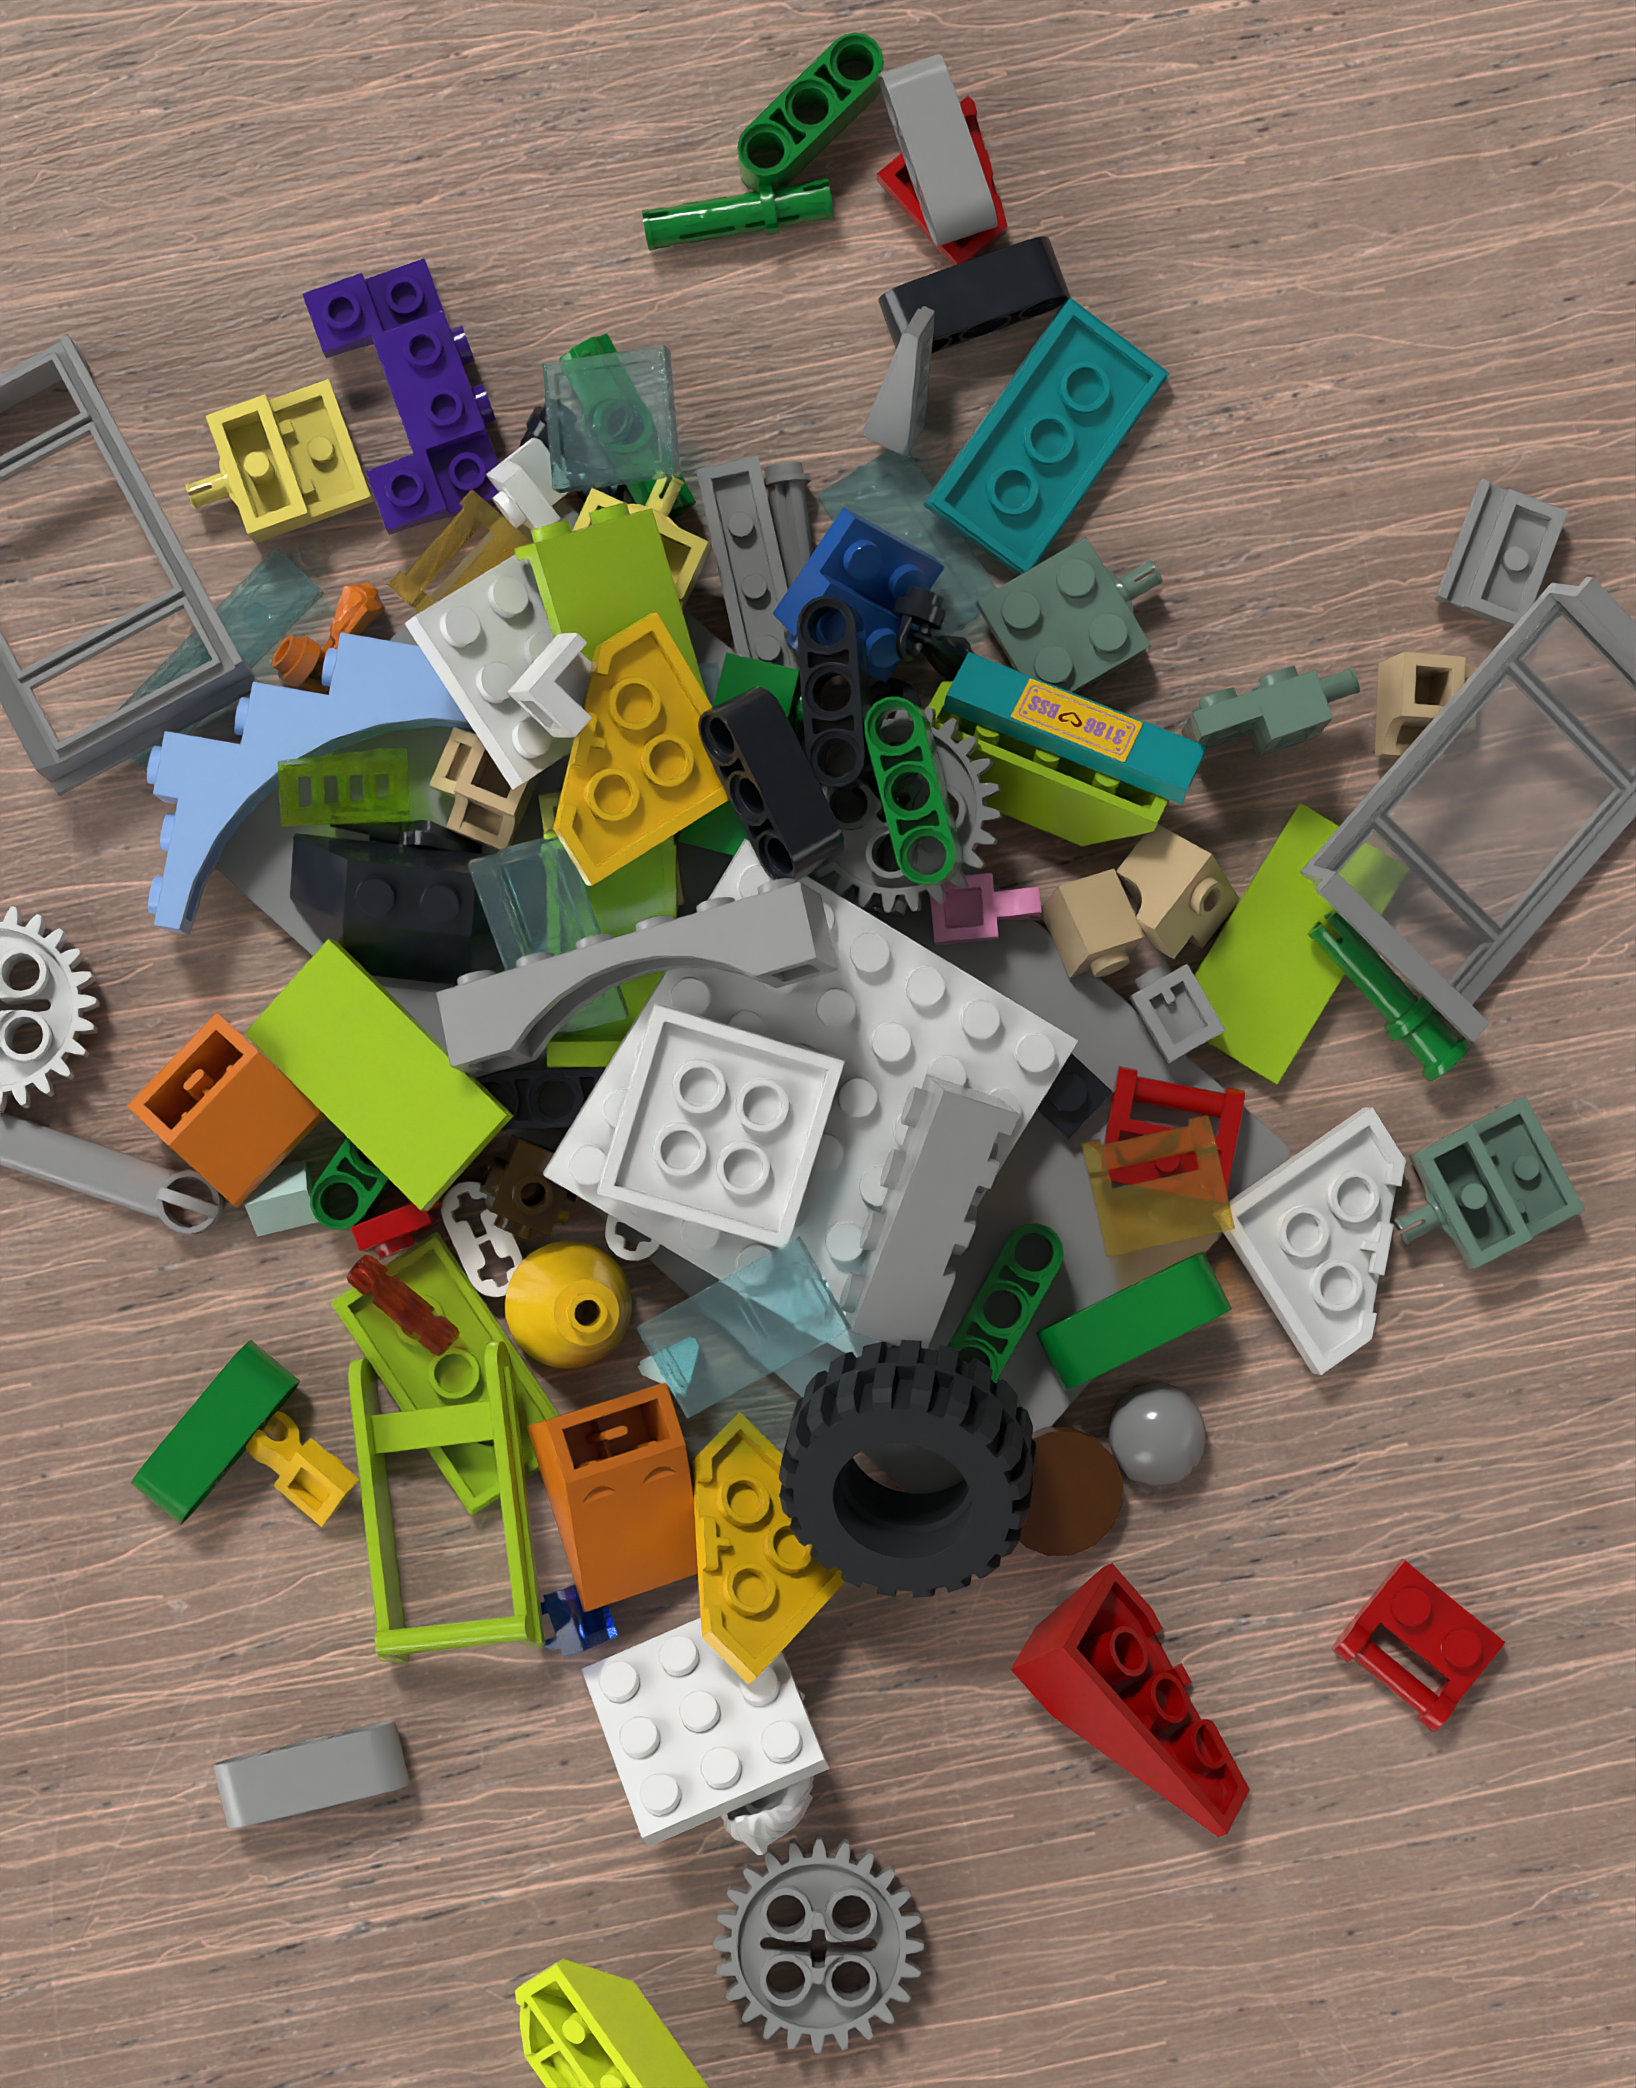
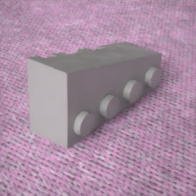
[839,1074,1020,1349]

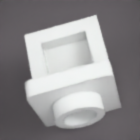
[486,438,573,529]

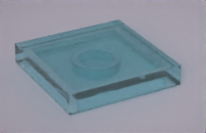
[542,345,681,493]

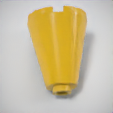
[505,1241,632,1369]

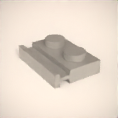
[1434,478,1568,629]

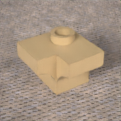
[1375,652,1478,762]
[429,727,542,854]
[1116,824,1240,959]

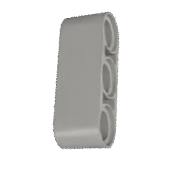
[879,53,998,247]
[213,1720,410,1829]

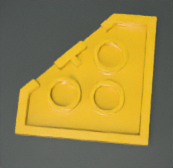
[553,612,729,886]
[691,1412,846,1684]

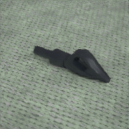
[330,811,482,854]

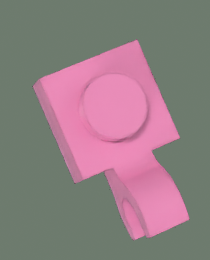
[930,873,1042,946]

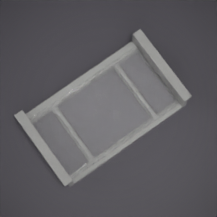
[1300,577,1636,1042]

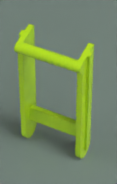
[348,1341,545,1664]

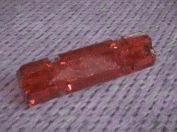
[346,1255,460,1356]

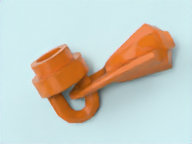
[271,582,385,695]

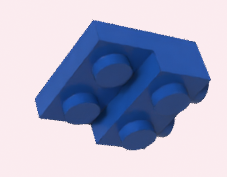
[772,507,945,683]

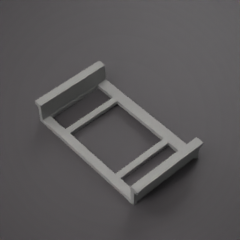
[0,334,259,796]

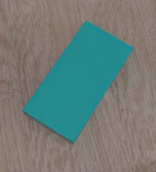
[923,297,1170,576]

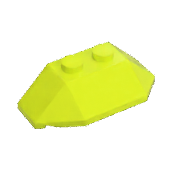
[515,1958,709,2088]

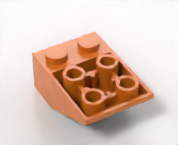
[526,1382,698,1612]

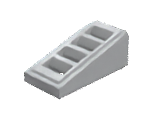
[863,306,935,455]

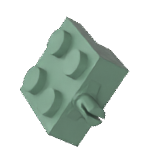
[976,537,1163,693]
[1181,666,1360,758]
[1394,1096,1585,1269]

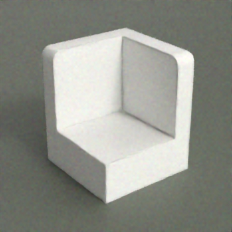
[507,633,592,737]

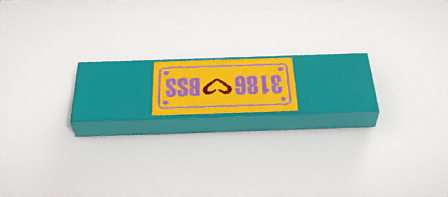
[943,652,1207,805]

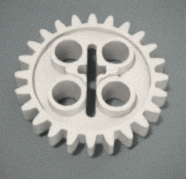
[0,906,100,1113]

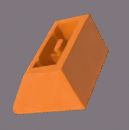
[127,1012,326,1208]

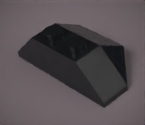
[290,833,547,985]

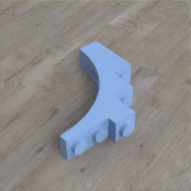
[147,632,473,935]

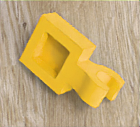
[246,1411,360,1527]

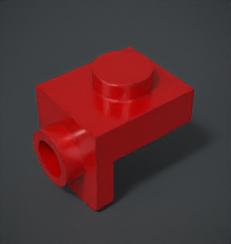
[350,1198,442,1259]

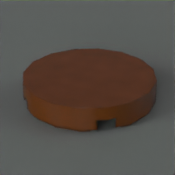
[1020,1427,1123,1556]

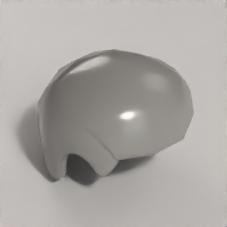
[1109,1381,1206,1487]

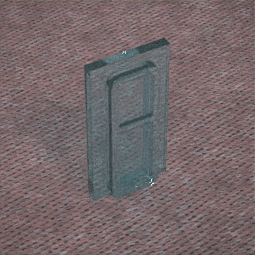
[817,449,997,654]
[467,837,629,1037]
[636,1236,852,1419]

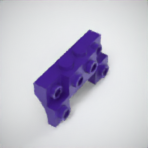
[302,258,499,535]

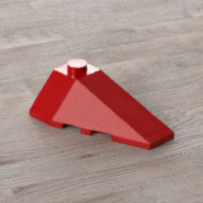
[1010,1563,1250,1837]

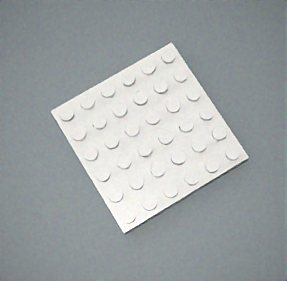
[543,839,1078,1358]

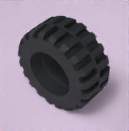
[779,1340,1036,1598]

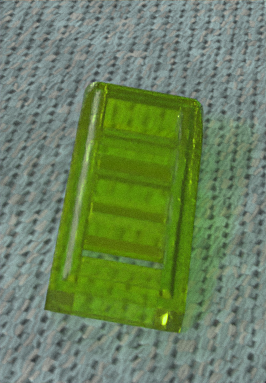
[278,747,411,826]

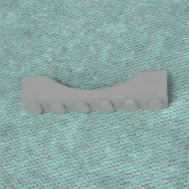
[436,878,838,1077]

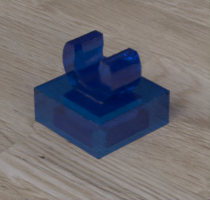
[541,1582,618,1657]

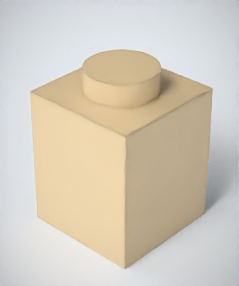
[1041,868,1145,978]

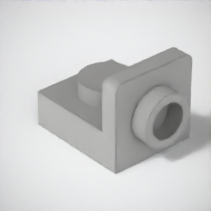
[1128,961,1226,1064]

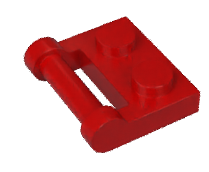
[1096,1066,1245,1204]
[1332,1559,1506,1732]

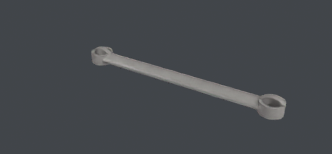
[0,1113,225,1234]

